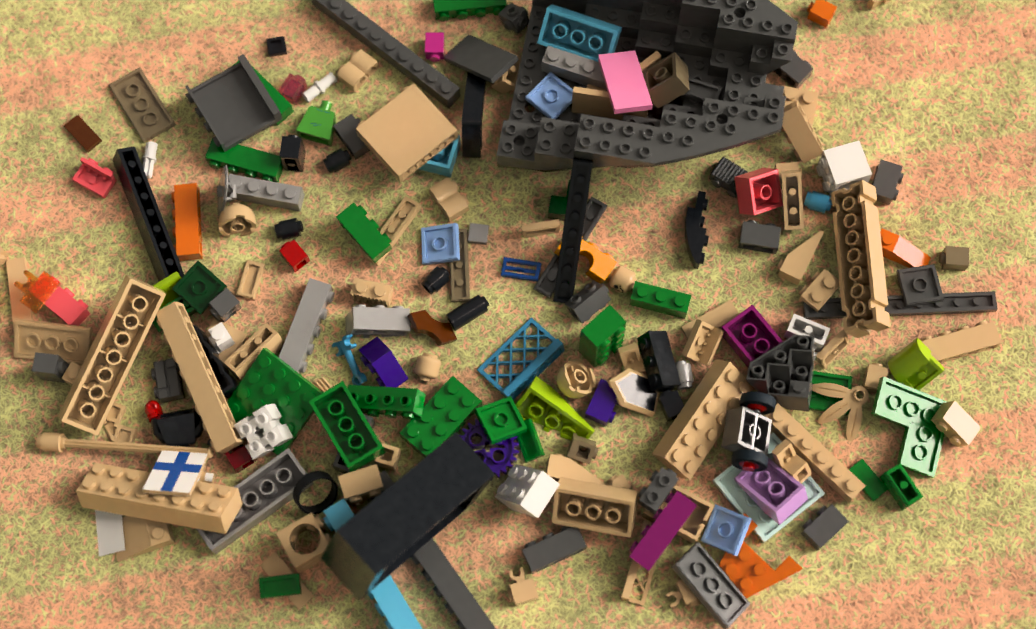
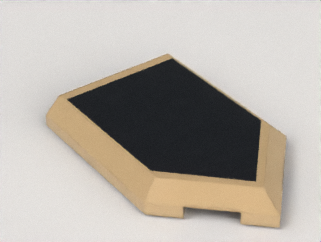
[607,368,659,417]

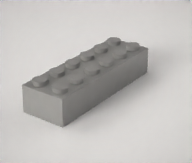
[196,448,314,554]

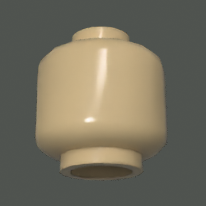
[608,265,638,294]
[414,353,441,382]

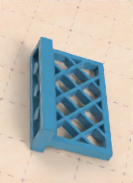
[477,317,565,400]

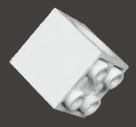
[816,141,872,196]

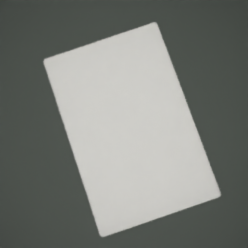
[95,510,125,557]

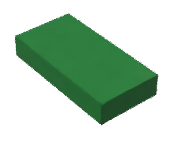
[517,419,545,463]
[849,459,888,502]
[259,573,302,599]

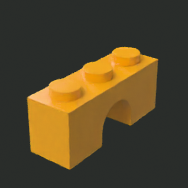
[554,239,617,284]

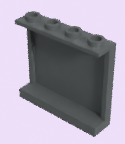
[185,54,283,152]

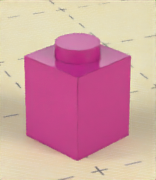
[425,32,445,62]

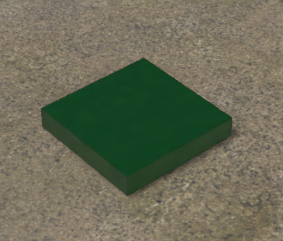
[172,261,227,315]

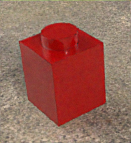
[279,239,310,272]

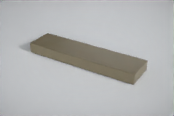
[450,229,470,303]

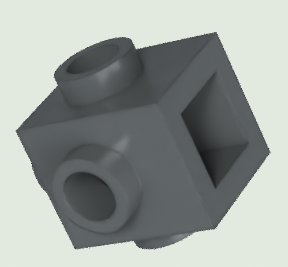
[498,2,529,34]

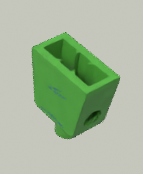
[296,100,337,146]

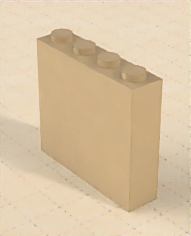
[356,83,458,183]

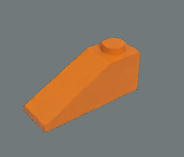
[880,228,931,268]

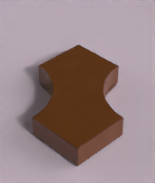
[408,310,457,346]

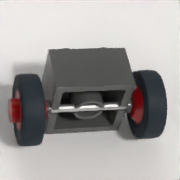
[722,392,776,472]

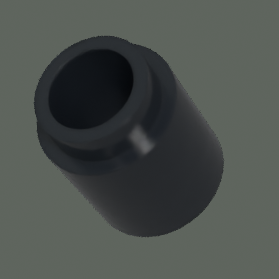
[323,148,352,173]
[274,218,304,240]
[421,267,450,294]

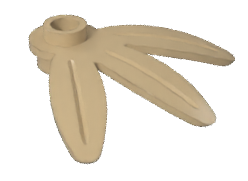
[812,383,869,441]

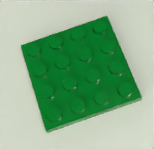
[227,348,323,456]

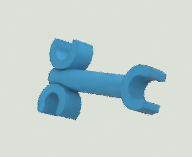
[332,334,367,385]

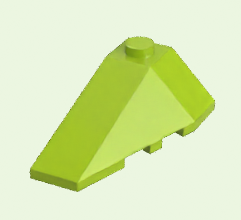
[515,376,595,440]

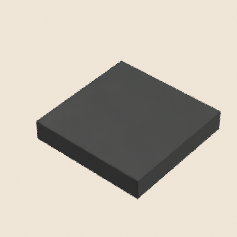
[896,264,944,307]

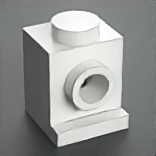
[208,322,235,354]

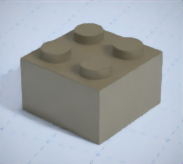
[644,52,690,108]

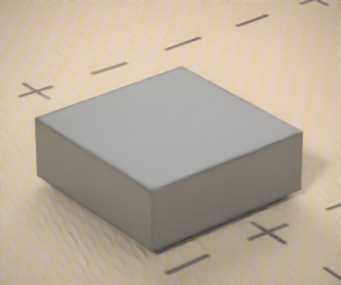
[468,223,489,245]

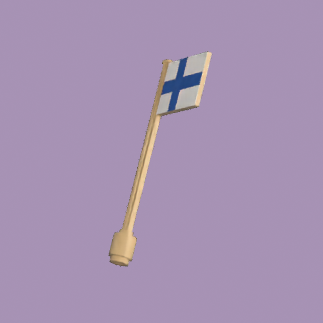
[36,432,214,496]

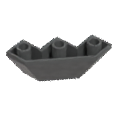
[747,335,814,411]

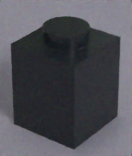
[658,389,684,422]

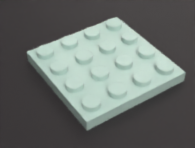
[712,432,825,543]

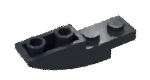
[685,191,709,269]

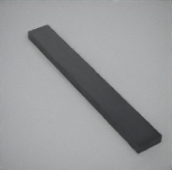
[553,157,593,303]

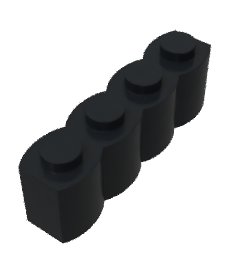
[193,325,238,398]

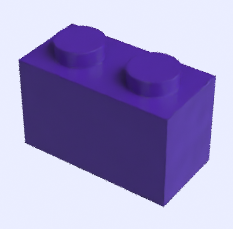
[585,379,619,426]

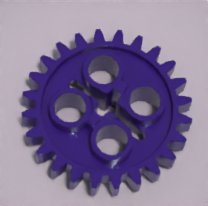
[459,419,519,481]

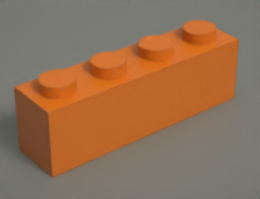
[171,183,203,261]

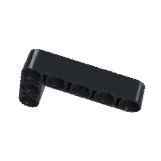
[462,72,486,158]

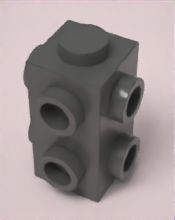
[565,280,611,323]
[638,467,679,515]

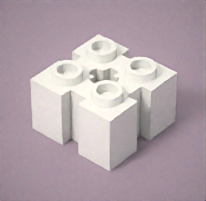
[234,403,294,459]

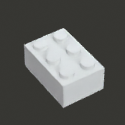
[495,464,560,518]

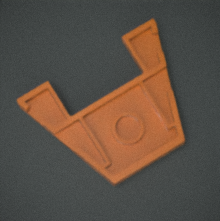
[719,513,802,598]

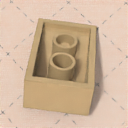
[115,516,176,562]

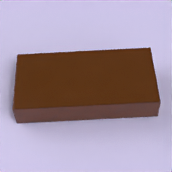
[64,115,102,152]

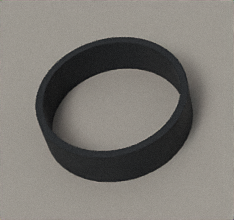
[293,471,338,514]

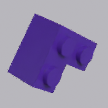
[359,337,409,388]

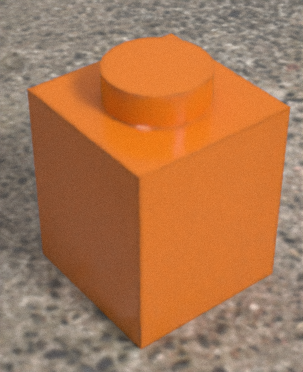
[806,0,837,28]

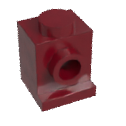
[224,444,258,473]

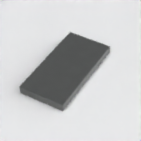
[444,34,518,83]
[672,541,751,629]

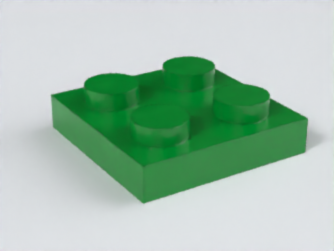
[475,396,528,445]

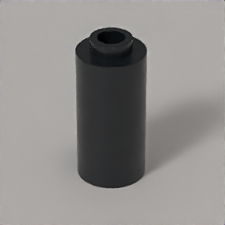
[446,295,489,331]

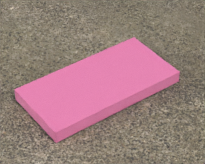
[598,51,653,114]

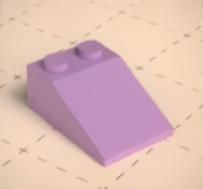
[734,458,808,525]

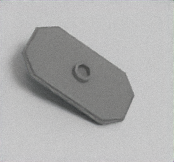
[217,165,237,216]

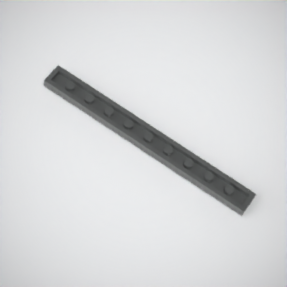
[803,291,998,320]

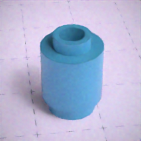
[804,191,832,214]

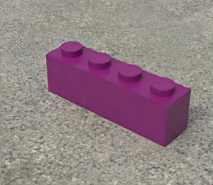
[629,491,697,571]

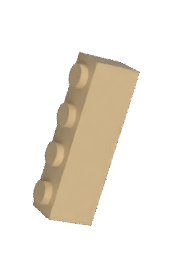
[921,321,1002,363]

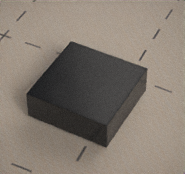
[266,36,287,57]

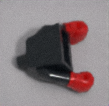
[145,400,204,447]

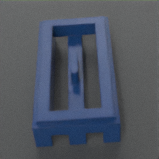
[501,257,541,282]

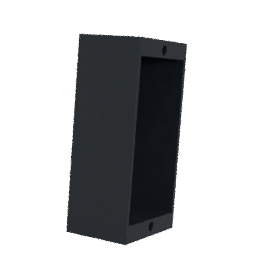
[321,432,495,601]

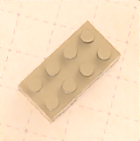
[552,477,639,538]

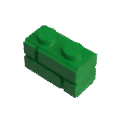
[880,463,923,511]

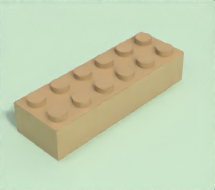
[652,359,752,480]

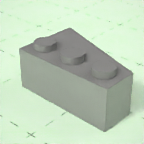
[345,304,411,339]

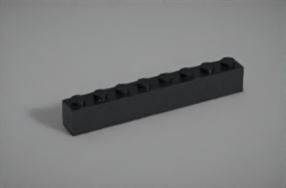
[112,146,184,282]

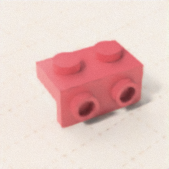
[72,157,117,199]

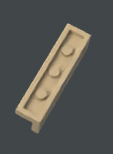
[621,520,657,606]

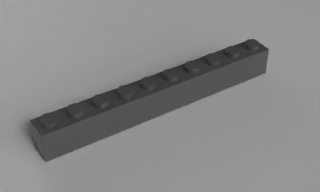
[311,0,461,109]
[368,470,496,629]

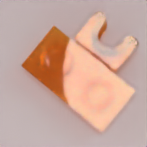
[14,270,61,313]

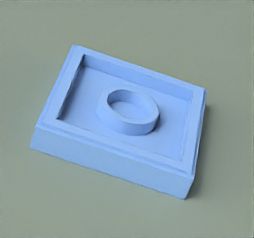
[525,71,573,119]
[421,223,460,265]
[701,504,752,556]

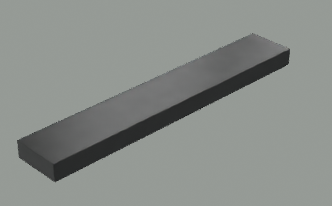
[534,196,608,299]

